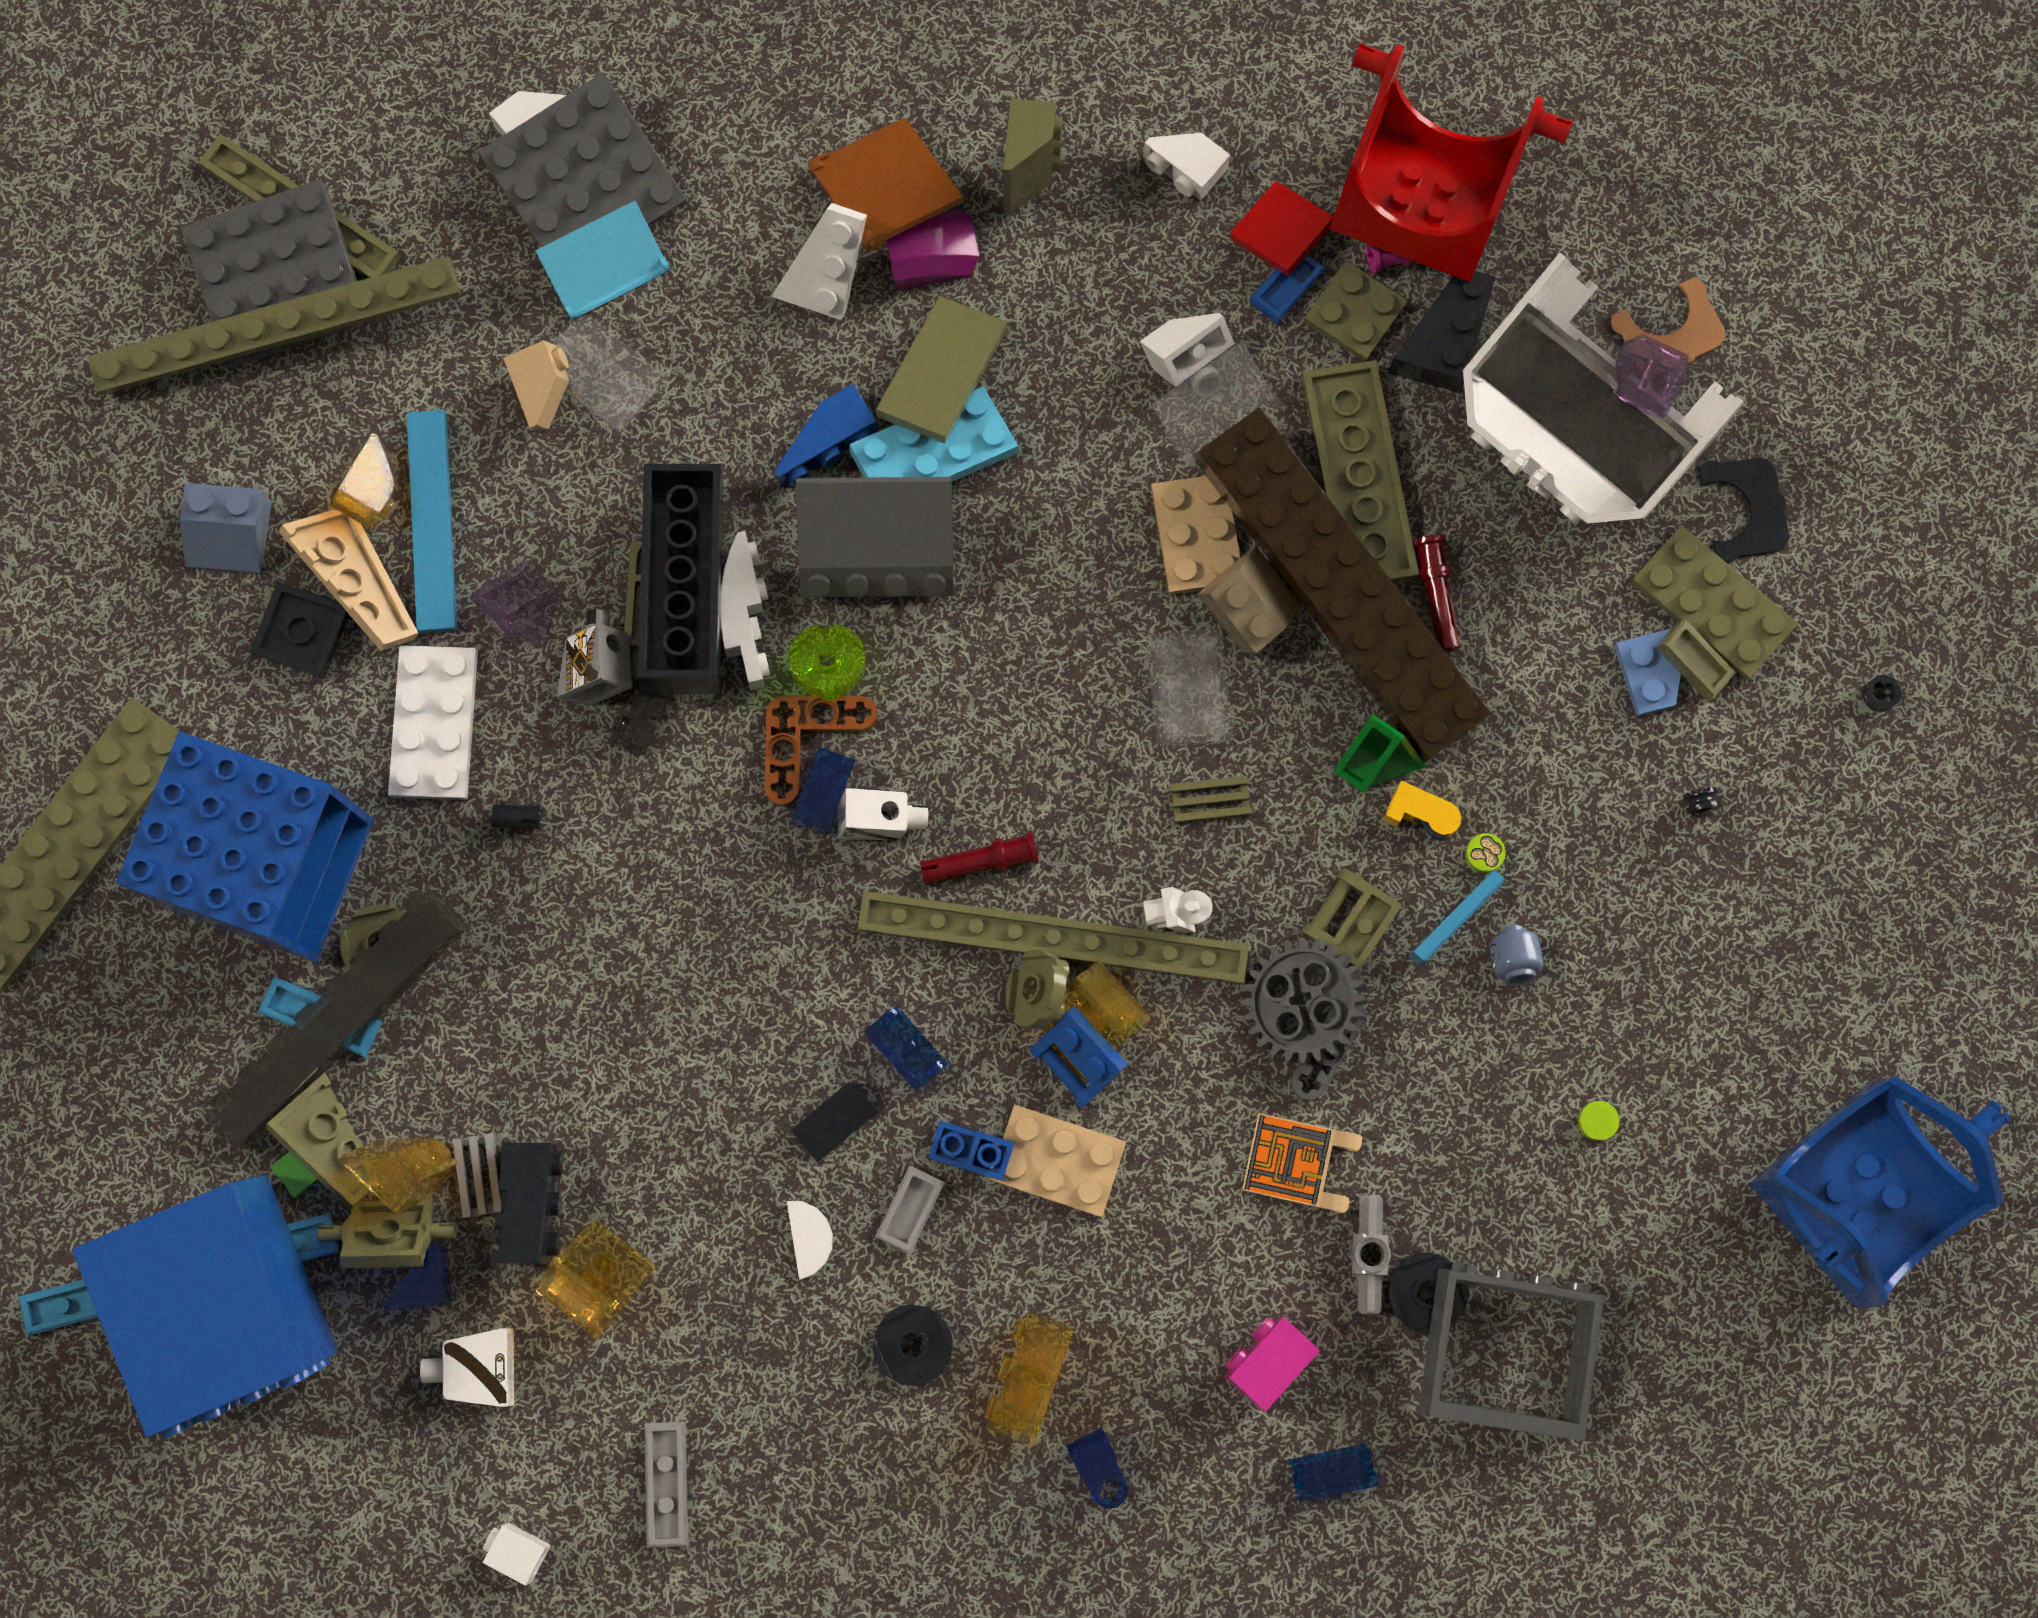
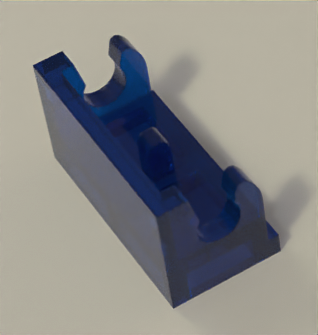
[789,746,855,834]
[864,1006,949,1093]
[1288,1443,1380,1502]

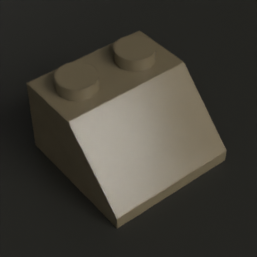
[1197,546,1301,654]

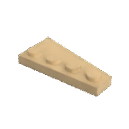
[279,505,418,651]

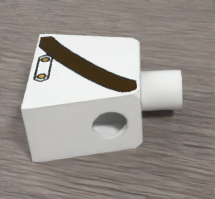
[838,788,928,840]
[420,1328,514,1407]

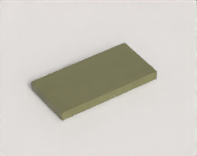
[876,296,1007,444]

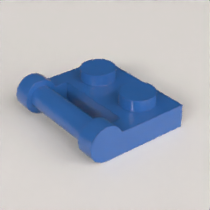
[1029,1006,1128,1109]

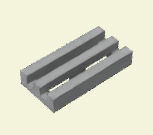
[453,1133,502,1219]

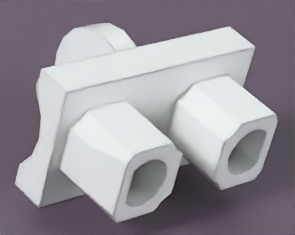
[1144,887,1213,934]

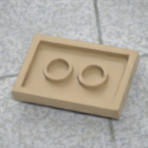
[1151,476,1240,595]
[990,1104,1126,1218]

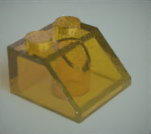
[1041,960,1152,1079]
[338,1137,458,1214]
[535,1219,657,1339]

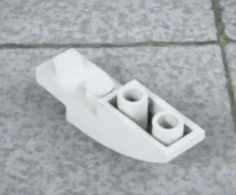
[721,531,770,690]

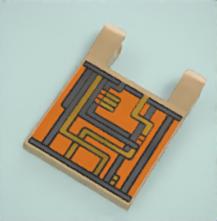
[1242,1113,1362,1214]

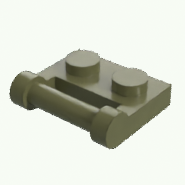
[1300,868,1402,969]

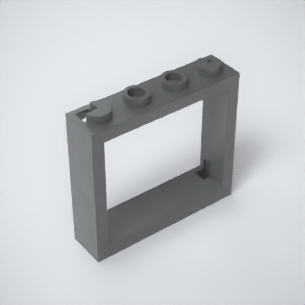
[1418,1262,1604,1441]

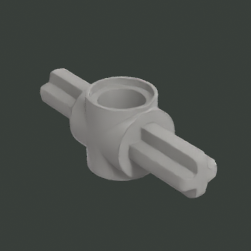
[1351,1195,1391,1315]

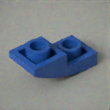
[928,1120,1015,1181]

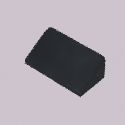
[791,1080,878,1162]

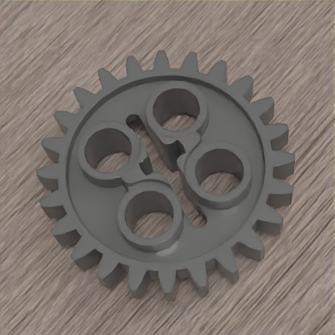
[1241,937,1369,1066]

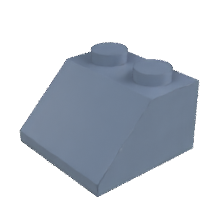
[180,483,272,574]

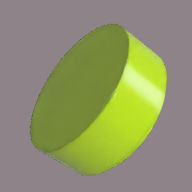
[1578,1101,1619,1141]

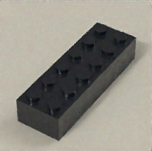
[638,464,724,695]

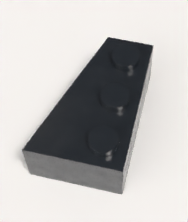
[1388,271,1496,393]
[491,1142,563,1265]

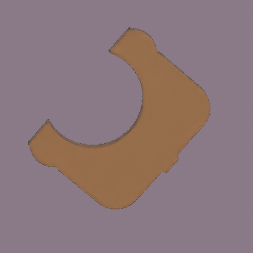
[1610,277,1725,376]

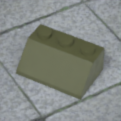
[1003,98,1063,214]

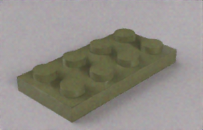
[1631,525,1798,681]

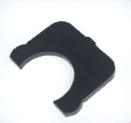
[1698,458,1789,563]

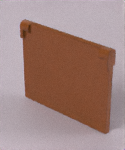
[808,118,964,251]

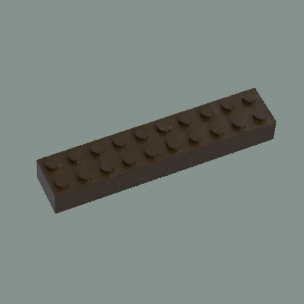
[1195,407,1491,763]

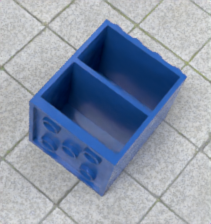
[115,731,374,963]
[72,1174,338,1439]

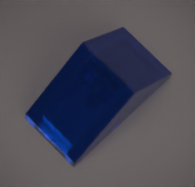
[382,1242,452,1311]

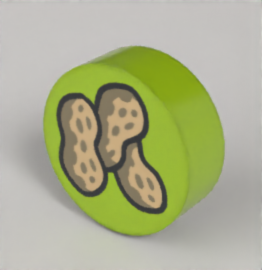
[1465,833,1506,873]

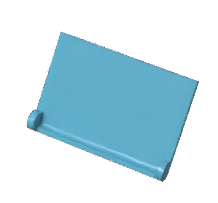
[535,200,671,320]

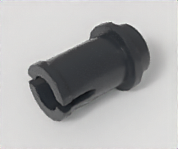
[492,801,541,831]

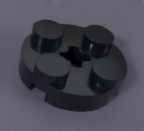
[1387,1253,1469,1334]
[873,1305,953,1386]

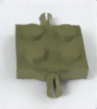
[318,1199,457,1269]

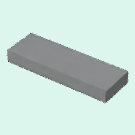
[645,1421,688,1548]

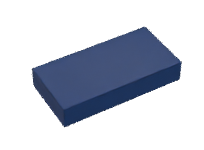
[1249,254,1326,325]

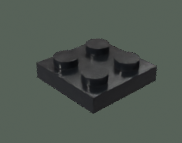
[249,582,350,679]

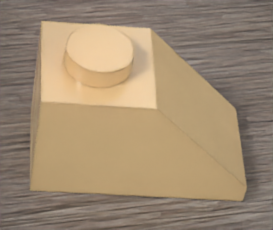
[504,340,569,432]

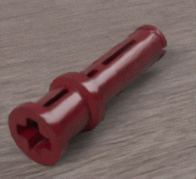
[1412,534,1461,651]
[920,830,1040,885]

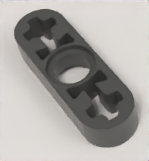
[1291,1005,1365,1101]

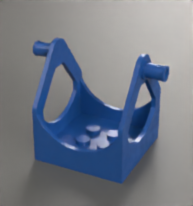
[1750,1076,2011,1307]

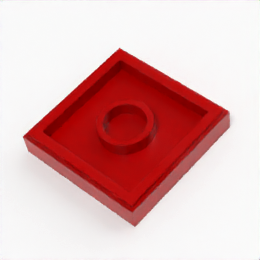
[1230,181,1333,277]

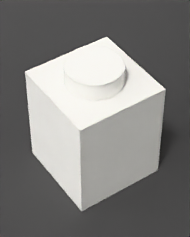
[482,1523,551,1586]

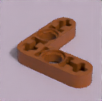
[765,695,878,807]

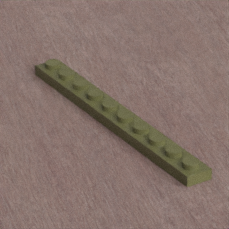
[87,256,461,395]
[858,891,1249,985]

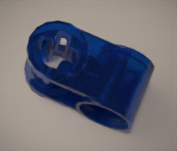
[1066,1427,1128,1509]

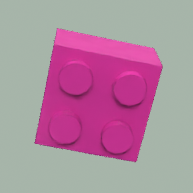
[1223,1317,1320,1412]

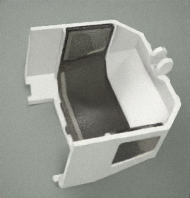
[1463,253,1744,524]

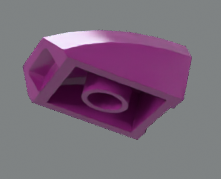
[886,207,979,291]

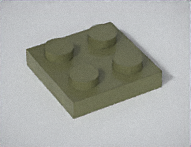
[1304,260,1408,362]

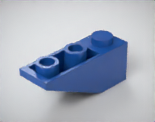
[775,384,878,487]

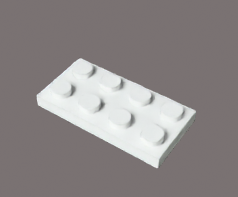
[388,646,478,800]

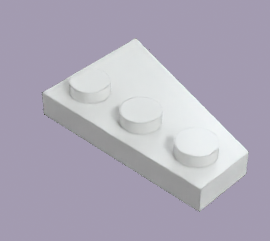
[771,203,867,320]

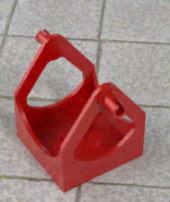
[1329,42,1573,282]

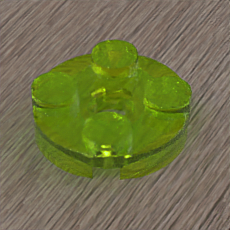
[789,624,866,701]

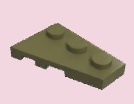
[265,1072,381,1211]

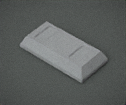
[875,1165,945,1255]

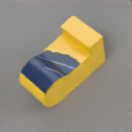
[1382,781,1461,840]

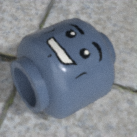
[1489,925,1544,986]

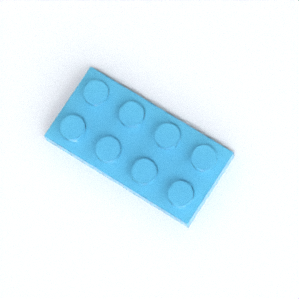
[849,386,1019,482]

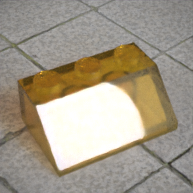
[983,1312,1075,1447]

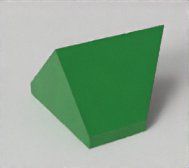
[1333,714,1427,793]

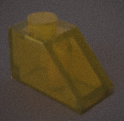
[329,433,396,529]

